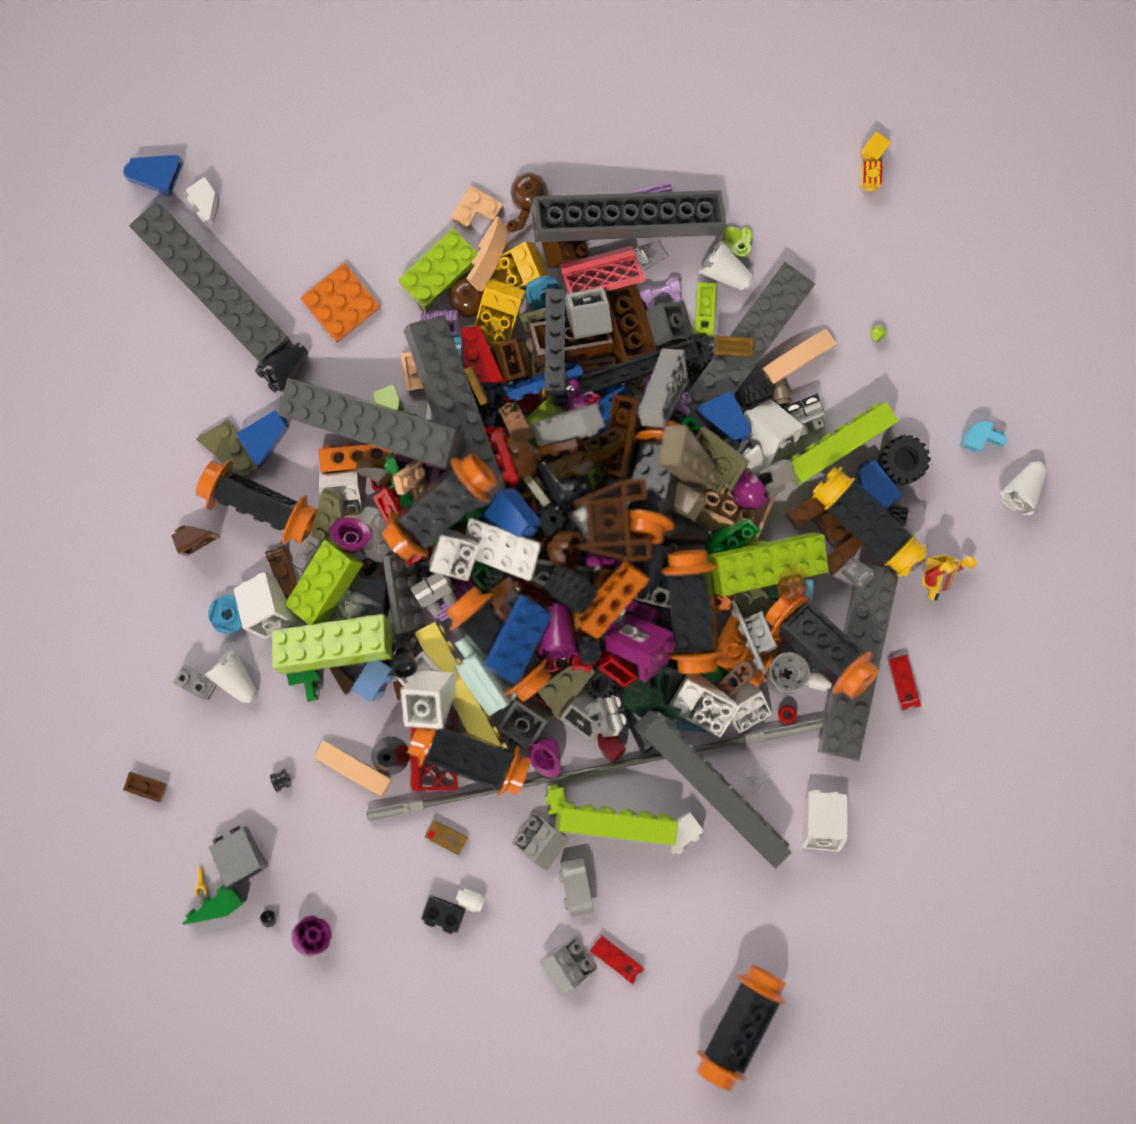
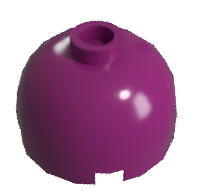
[732,471,769,510]
[291,915,332,957]

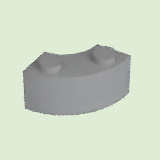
[756,460,795,499]
[357,506,389,562]
[558,858,594,917]

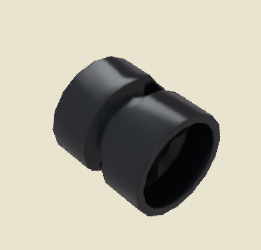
[389,641,418,678]

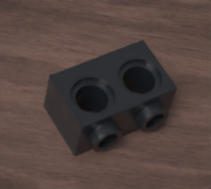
[421,894,466,934]

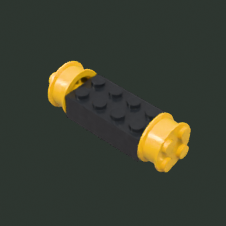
[812,466,928,577]

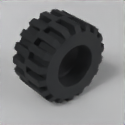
[878,435,931,485]
[544,566,598,614]

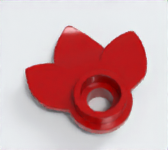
[504,392,541,413]

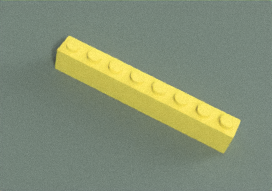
[415,622,508,749]

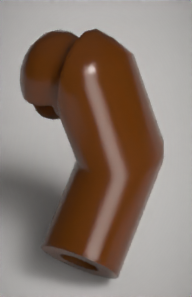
[506,209,530,232]

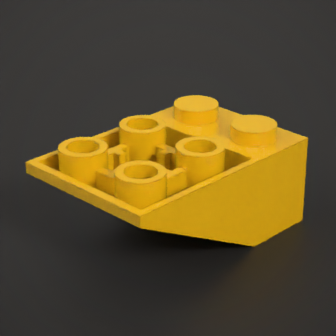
[489,241,549,290]
[474,278,526,345]

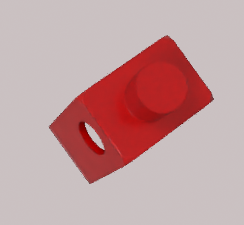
[598,647,638,687]

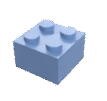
[351,660,395,702]

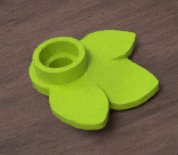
[722,226,753,258]

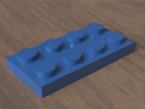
[503,362,583,401]
[483,595,553,684]

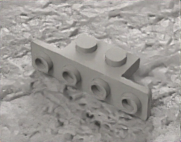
[730,600,778,674]

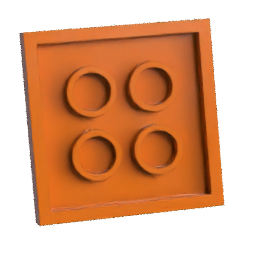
[300,263,381,343]
[717,614,783,687]

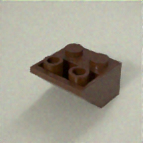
[541,240,590,268]
[490,338,533,386]

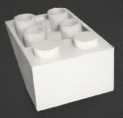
[669,673,740,737]

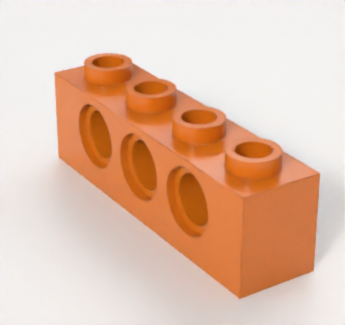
[318,442,398,474]
[575,559,649,639]

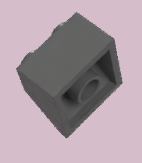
[645,302,695,347]
[497,697,554,750]

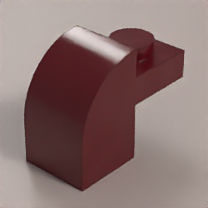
[597,733,626,764]

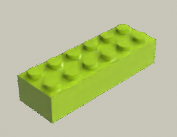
[789,401,899,487]
[708,532,829,596]
[272,614,392,674]
[555,801,678,845]

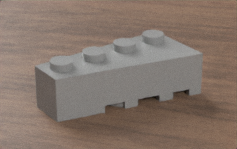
[638,349,689,427]
[530,404,605,447]

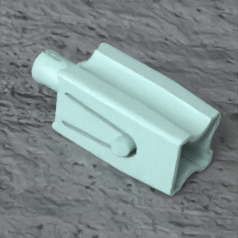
[455,637,518,716]

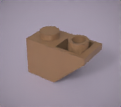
[499,401,533,441]

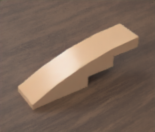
[466,217,509,291]
[762,329,837,385]
[314,741,392,797]

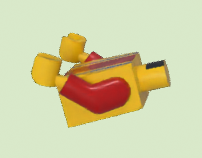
[922,554,978,600]

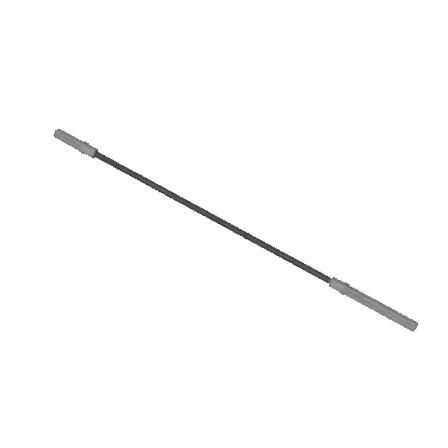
[366,718,824,821]

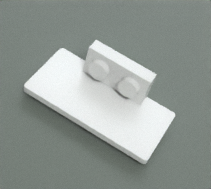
[465,518,541,580]

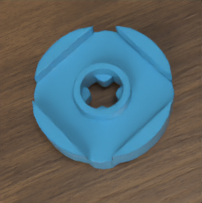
[525,275,563,310]
[208,595,243,634]

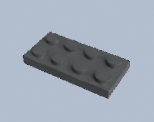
[383,554,424,634]

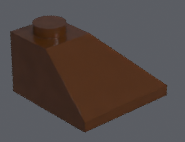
[171,525,220,556]

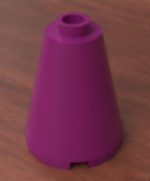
[539,603,578,659]

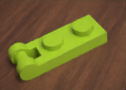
[694,282,717,337]

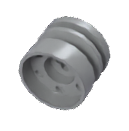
[765,652,810,695]

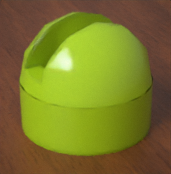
[871,326,887,343]

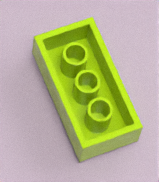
[398,228,477,311]
[285,540,363,625]

